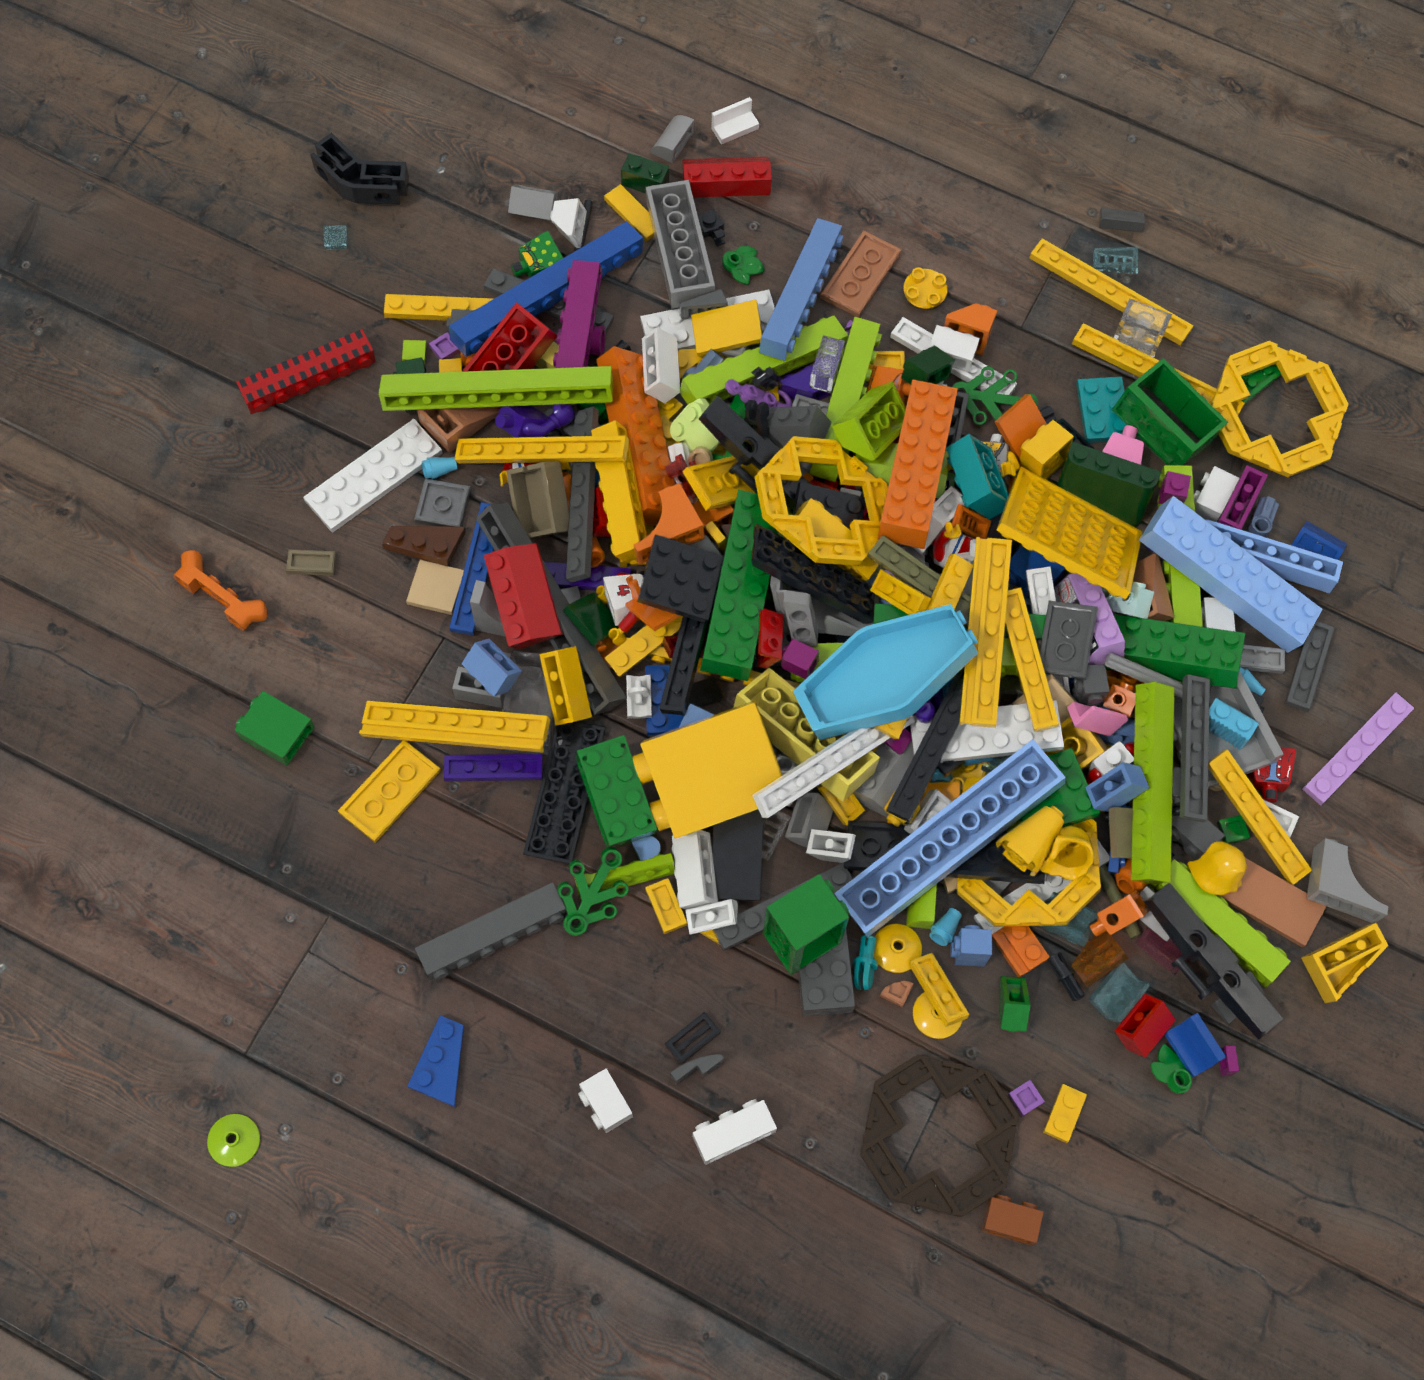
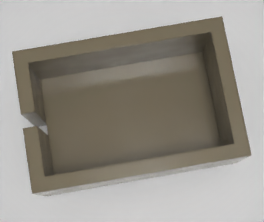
[506,461,569,539]

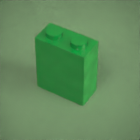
[235,691,315,766]

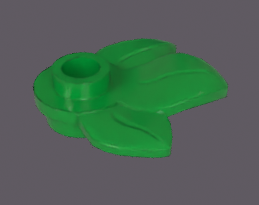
[722,246,765,285]
[1150,1044,1192,1094]

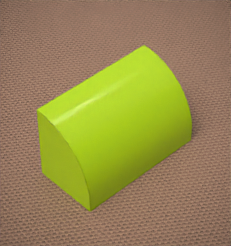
[906,884,937,929]

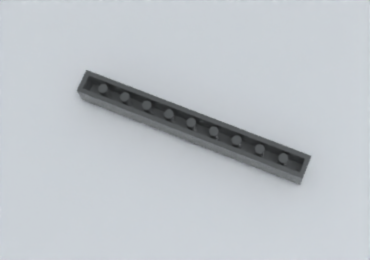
[476,503,627,715]

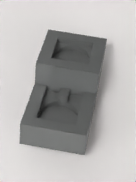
[670,1054,724,1086]

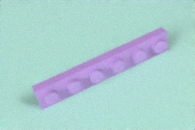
[1302,693,1414,805]

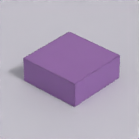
[429,332,461,360]
[1008,1080,1045,1117]

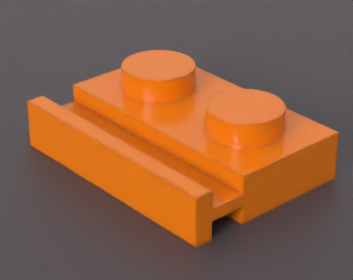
[992,926,1050,978]

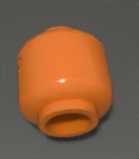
[1115,859,1148,894]

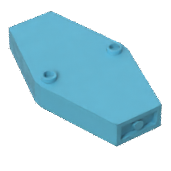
[793,604,978,740]

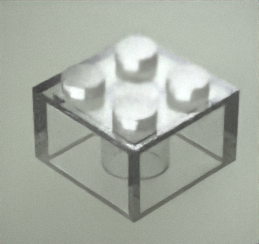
[1114,298,1172,358]

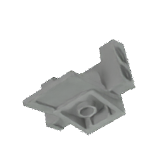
[770,576,880,647]

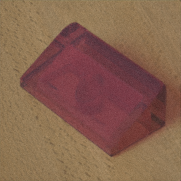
[1135,927,1188,975]

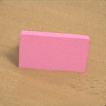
[1067,702,1128,736]

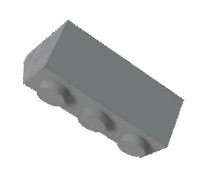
[853,741,914,817]

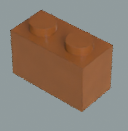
[981,1195,1043,1246]

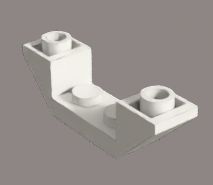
[913,486,966,555]

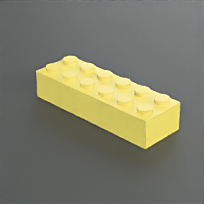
[733,668,880,802]

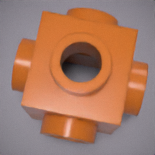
[1103,681,1136,718]

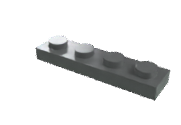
[1284,621,1334,712]

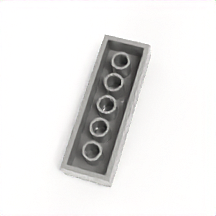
[646,180,715,309]

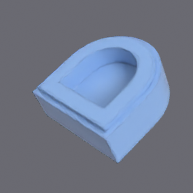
[632,836,660,861]

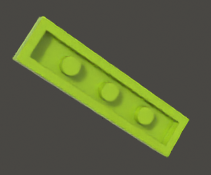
[574,853,675,899]

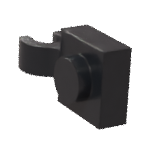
[698,209,725,247]
[751,366,782,392]

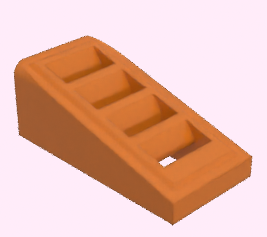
[952,504,991,539]

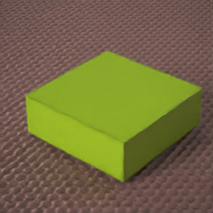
[402,340,427,364]

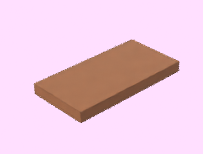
[820,230,902,318]
[1216,858,1326,948]

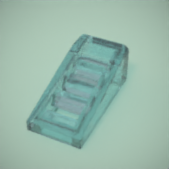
[1093,247,1139,274]

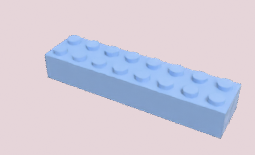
[1139,496,1322,653]

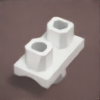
[626,675,652,719]

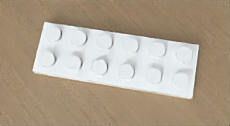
[640,290,775,351]
[303,419,443,533]
[910,700,1064,763]

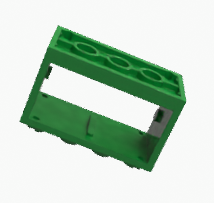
[1111,358,1228,466]
[575,735,657,848]
[763,874,849,976]

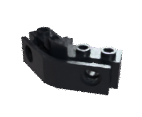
[310,132,409,205]

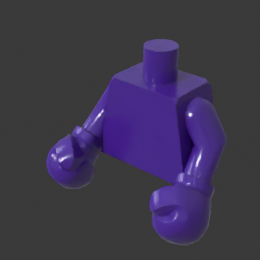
[495,404,575,438]

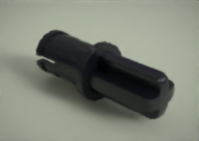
[1047,952,1085,1001]

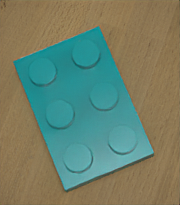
[1076,377,1126,443]

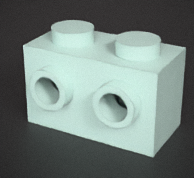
[1101,581,1154,619]

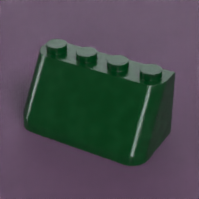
[1056,442,1161,527]

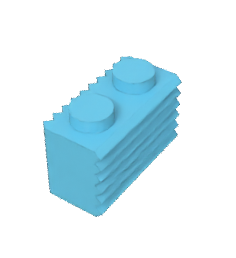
[1209,697,1259,750]

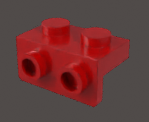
[758,609,783,669]

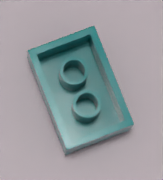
[946,434,1009,520]

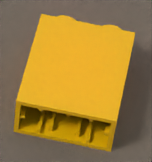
[632,700,782,839]

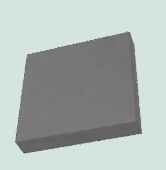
[414,479,471,527]

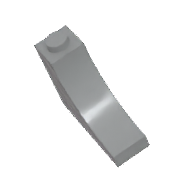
[470,580,506,637]
[1307,838,1388,923]

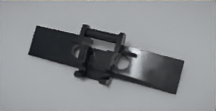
[698,396,810,511]
[1144,883,1283,1040]

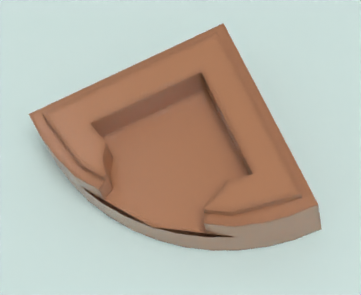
[880,981,914,1007]

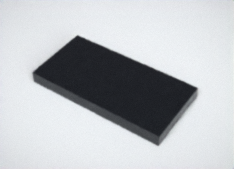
[712,809,764,901]

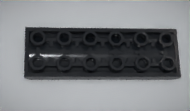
[751,524,875,624]
[523,722,605,864]

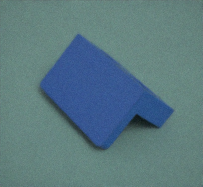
[1291,521,1347,560]
[1165,1013,1226,1077]

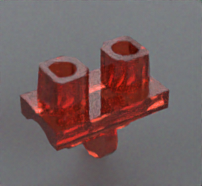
[665,454,697,499]

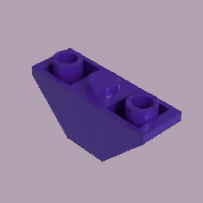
[779,354,841,401]

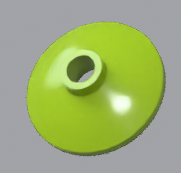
[207,1114,260,1167]

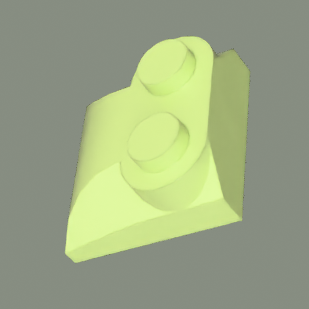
[670,398,720,453]

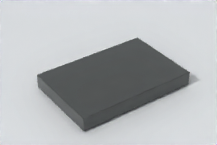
[1039,600,1098,680]

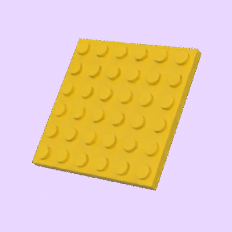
[997,466,1143,600]

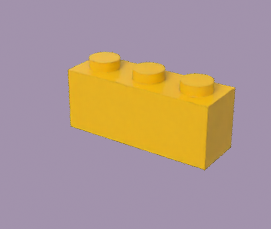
[539,646,592,726]

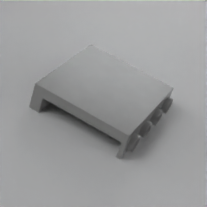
[1173,671,1283,789]

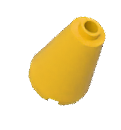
[996,806,1064,876]

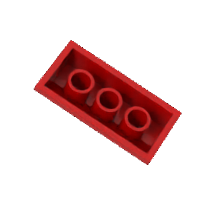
[682,156,772,198]
[462,302,557,407]
[484,543,562,649]

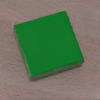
[1217,815,1250,844]

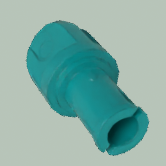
[853,935,878,991]

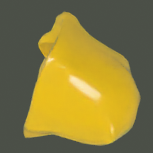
[1040,825,1094,880]
[1187,841,1247,895]

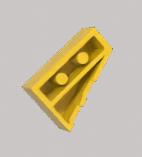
[1301,923,1388,1003]

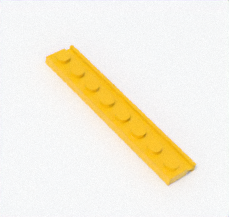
[960,537,1012,728]
[359,701,551,753]

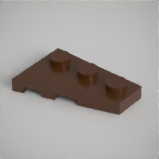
[382,526,466,567]

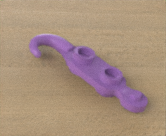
[725,379,792,407]

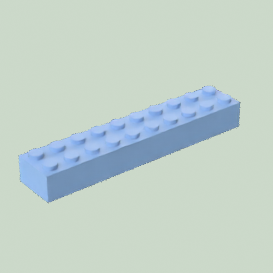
[834,739,1065,938]

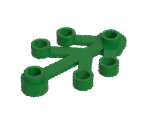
[952,366,1038,426]
[557,847,629,936]

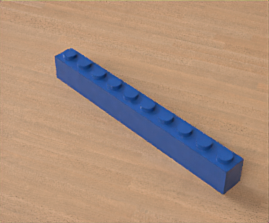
[449,221,643,357]

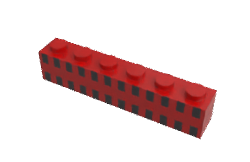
[236,329,376,414]

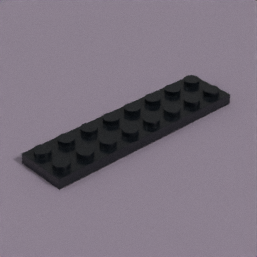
[844,821,1045,884]

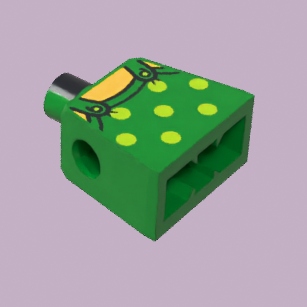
[511,231,563,278]

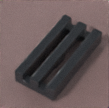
[665,1012,721,1065]

